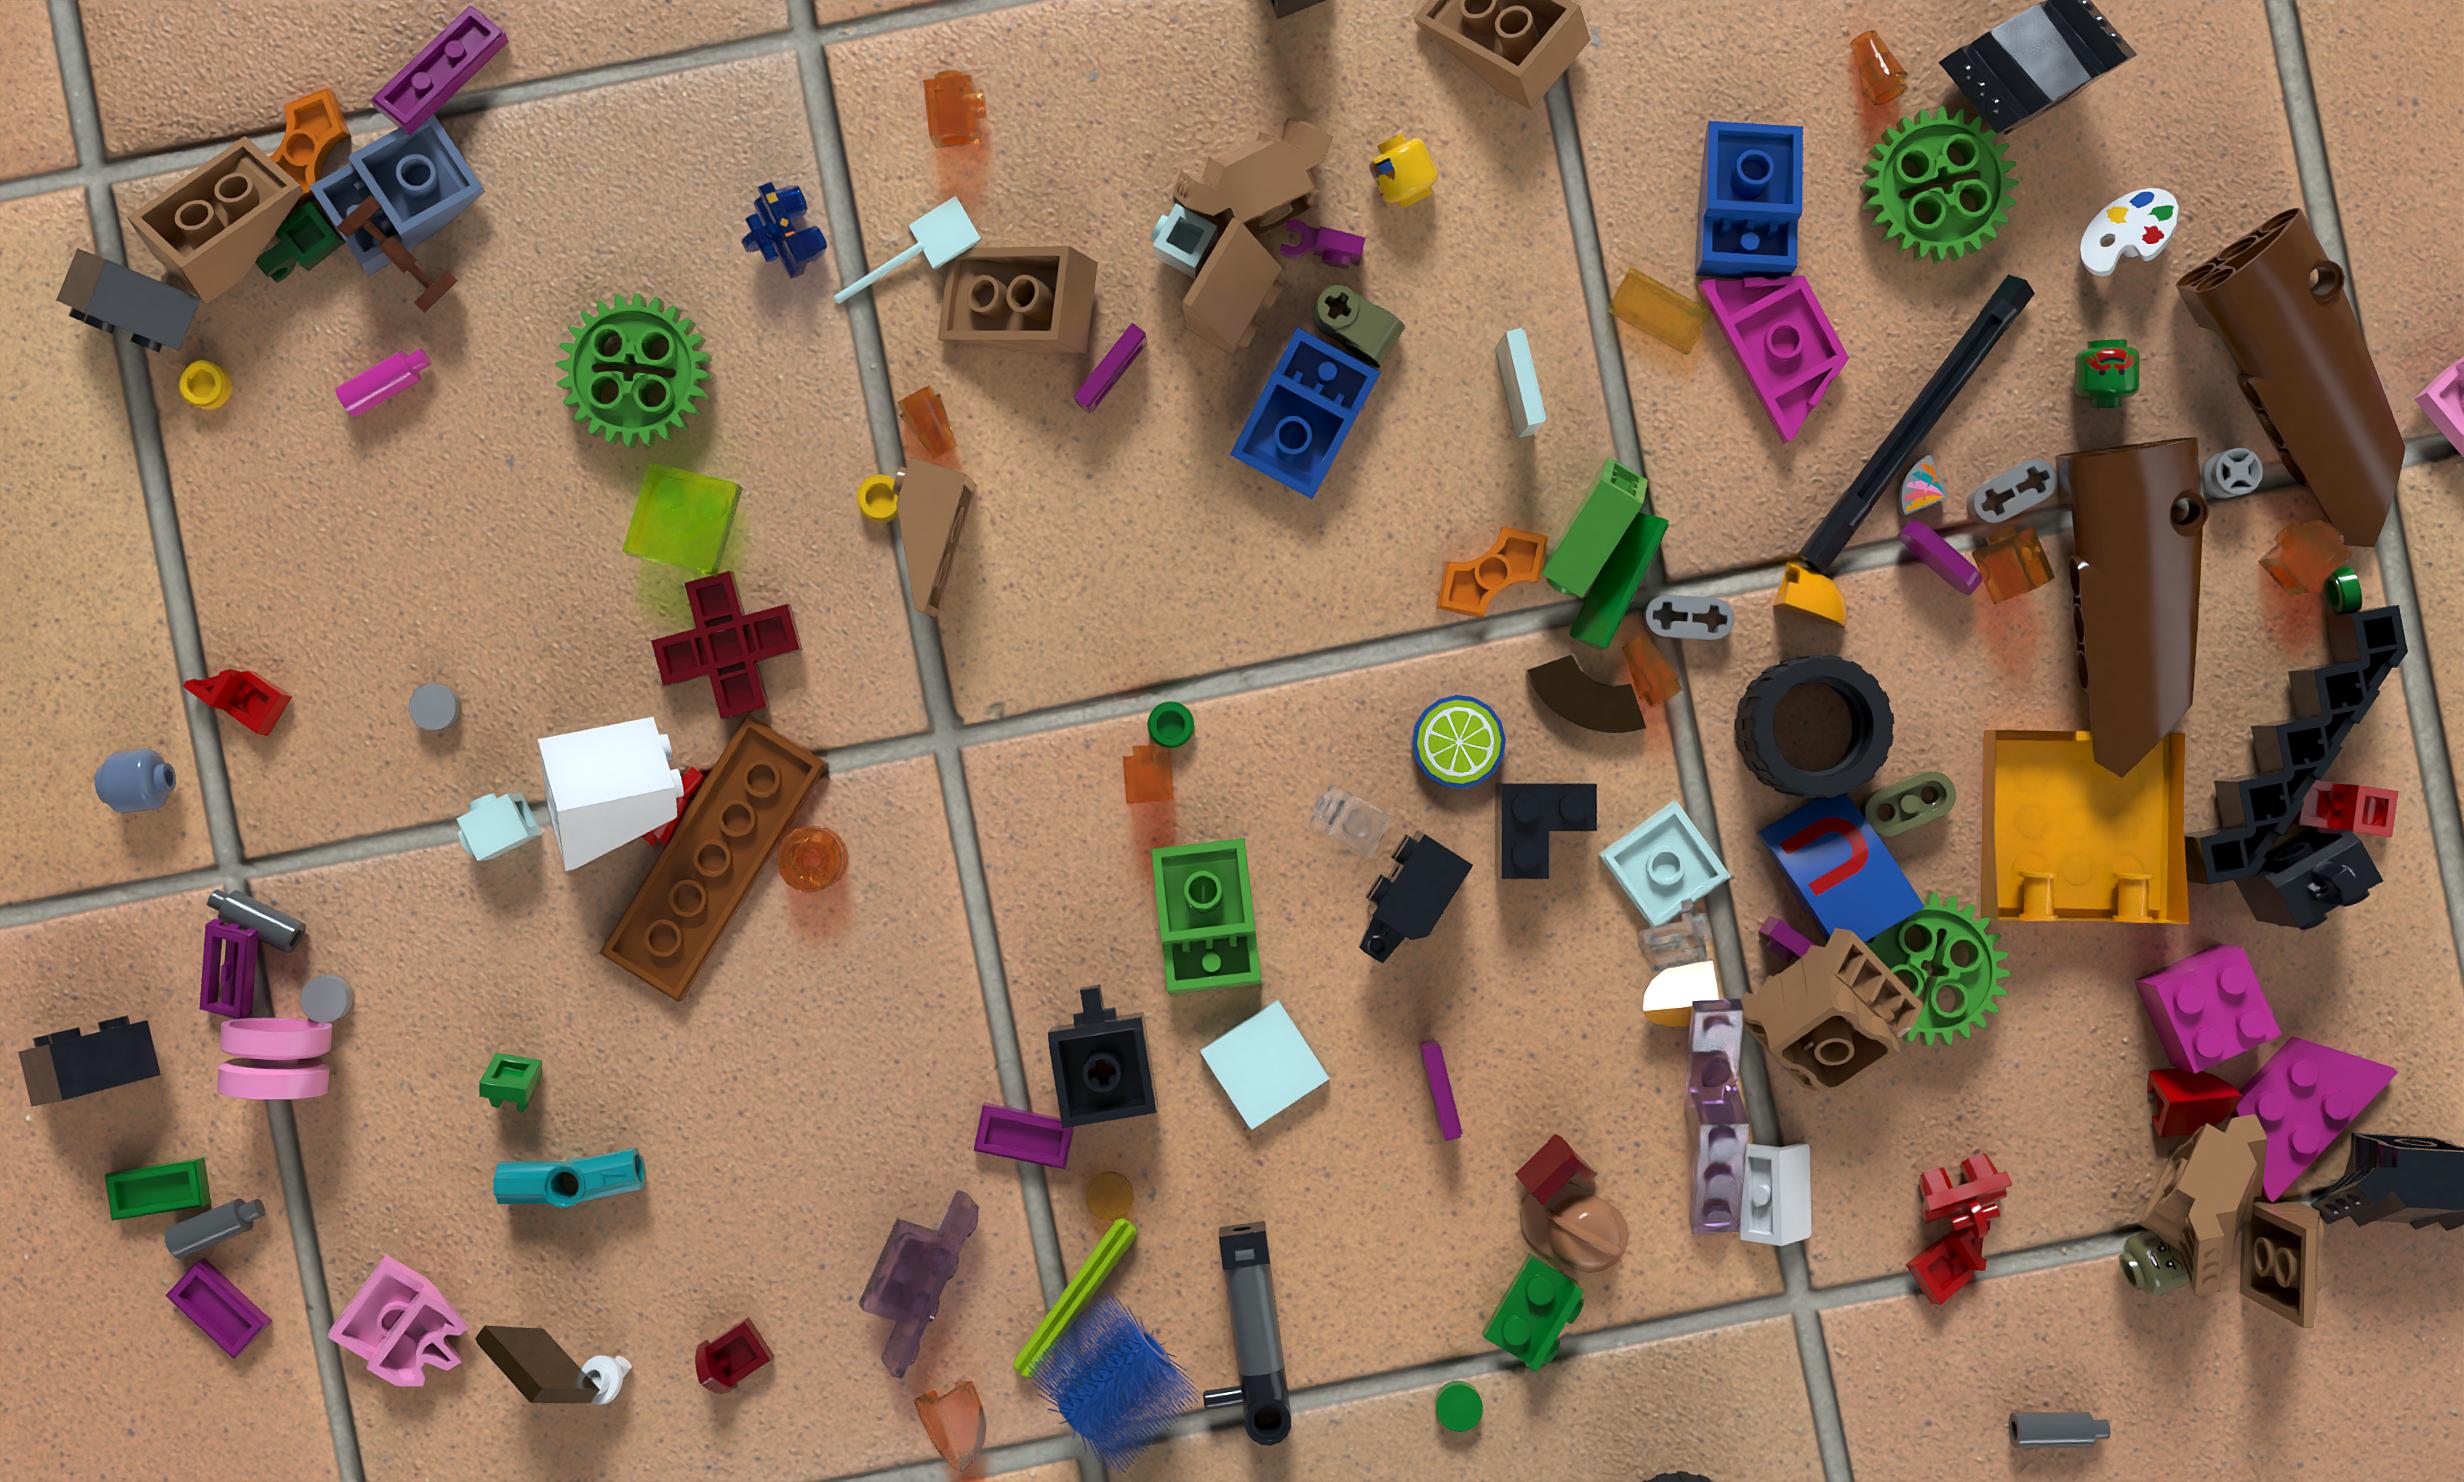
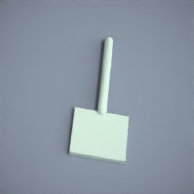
[834,195,982,303]

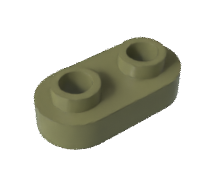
[1860,771,1956,836]

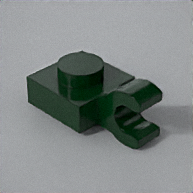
[255,202,345,283]

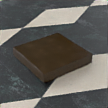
[475,1325,600,1403]

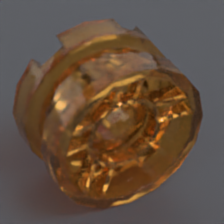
[776,825,849,893]

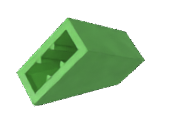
[1542,457,1648,598]

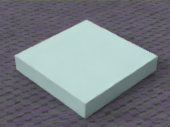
[1495,328,1546,438]
[1598,800,1731,931]
[1200,999,1330,1130]

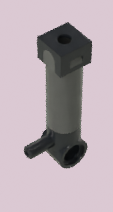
[1203,1221,1291,1446]

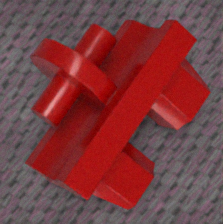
[1919,1153,2012,1239]

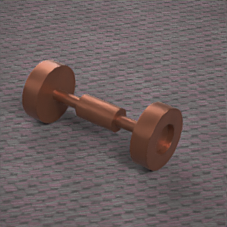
[336,195,458,313]

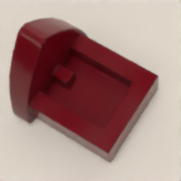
[1515,1134,1598,1205]
[695,1317,774,1394]

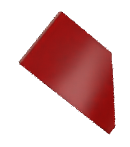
[183,669,292,736]
[1905,1220,1991,1305]

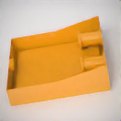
[1981,730,2190,924]

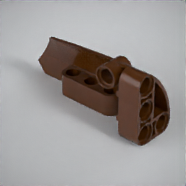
[2175,208,2406,547]
[2055,437,2209,778]

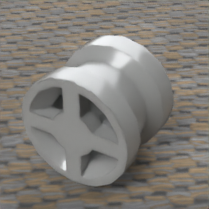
[2200,448,2263,499]

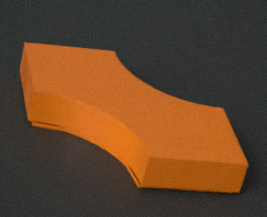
[269,88,351,208]
[1436,526,1549,618]

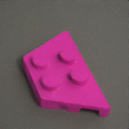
[1697,276,1849,444]
[2231,1036,2398,1202]

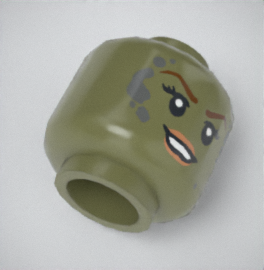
[2119,1230,2189,1296]

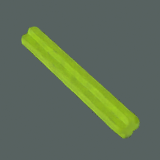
[1013,1216,1138,1379]

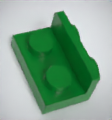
[1482,1253,1584,1373]

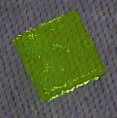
[622,462,743,577]

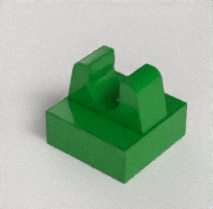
[479,1053,542,1112]

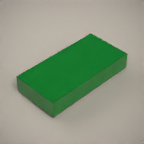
[104,1157,211,1221]

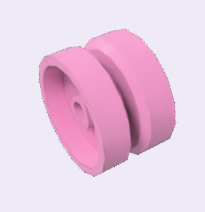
[217,1018,332,1099]

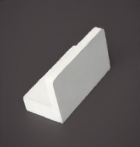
[1738,1143,1812,1246]

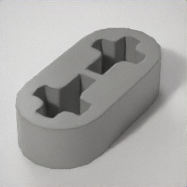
[1967,459,2058,525]
[1641,595,1735,641]

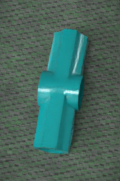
[493,1147,646,1208]

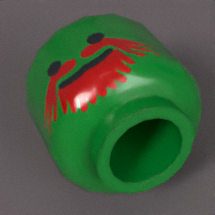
[2075,339,2140,408]

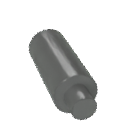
[207,889,306,954]
[165,1198,265,1259]
[2009,1412,2111,1448]

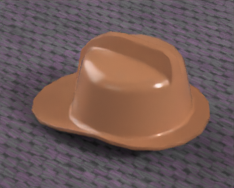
[1520,1182,1629,1273]

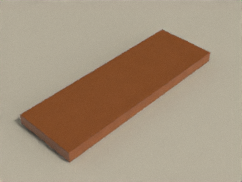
[599,714,829,1002]

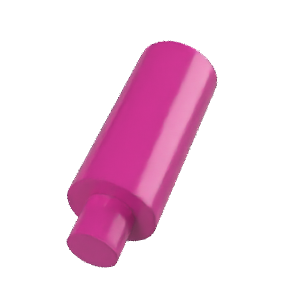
[335,349,432,417]

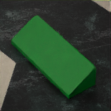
[1570,512,1669,650]

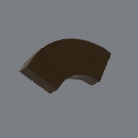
[1525,655,1646,733]

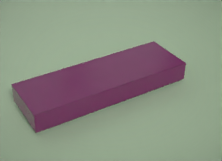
[370,5,509,136]

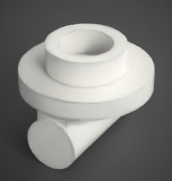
[582,1355,632,1405]

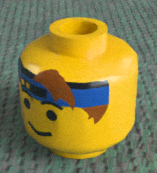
[1369,133,1438,209]

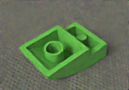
[1151,838,1262,995]

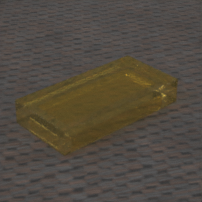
[1605,267,1712,355]

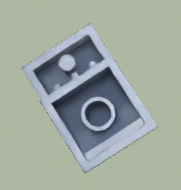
[309,114,485,277]

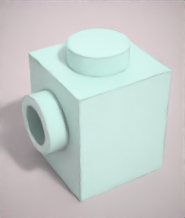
[1150,204,1218,279]
[457,793,542,861]

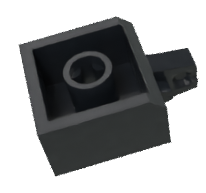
[2234,827,2384,930]
[1358,831,1473,963]
[1048,984,1159,1128]

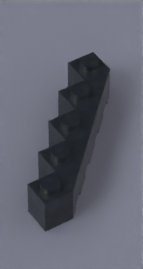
[2184,605,2408,885]

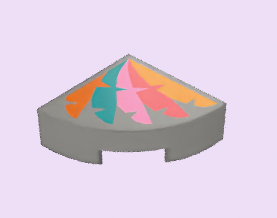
[1897,455,1948,517]

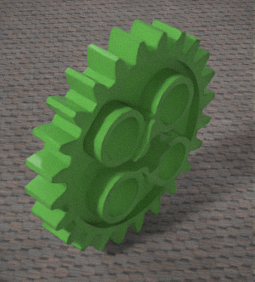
[1860,107,2019,264]
[556,293,713,448]
[1864,892,2010,1046]

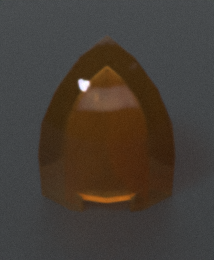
[913,1381,987,1473]

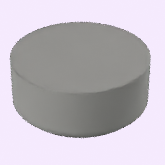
[409,684,461,731]
[300,975,353,1023]

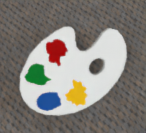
[2080,188,2179,277]

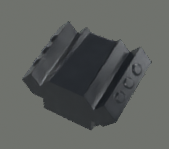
[1938,0,2137,135]
[2310,1133,2464,1231]

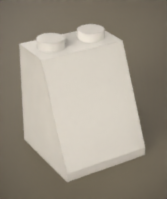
[538,717,684,871]

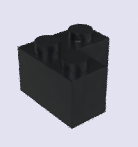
[56,248,200,352]
[1495,783,1597,879]
[18,1015,161,1107]

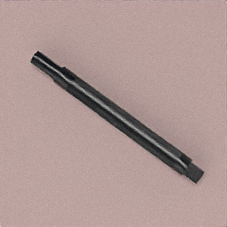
[1797,274,2035,574]

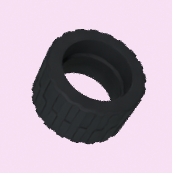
[1734,654,1895,799]

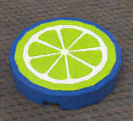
[1411,695,1506,789]

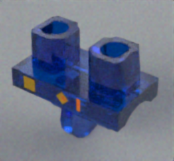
[741,182,827,279]

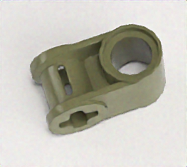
[1313,285,1405,368]

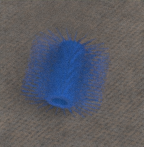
[1028,1293,1200,1473]

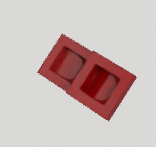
[2291,780,2399,838]

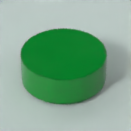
[2324,565,2362,614]
[1147,701,1194,748]
[1435,1381,1483,1432]

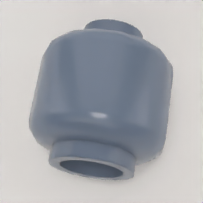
[95,749,176,813]

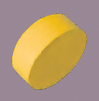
[178,360,232,409]
[857,474,898,523]

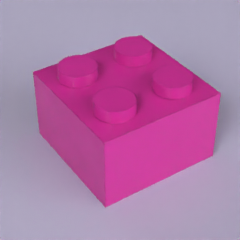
[2134,943,2282,1074]

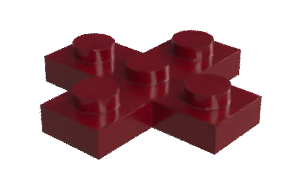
[651,571,803,719]

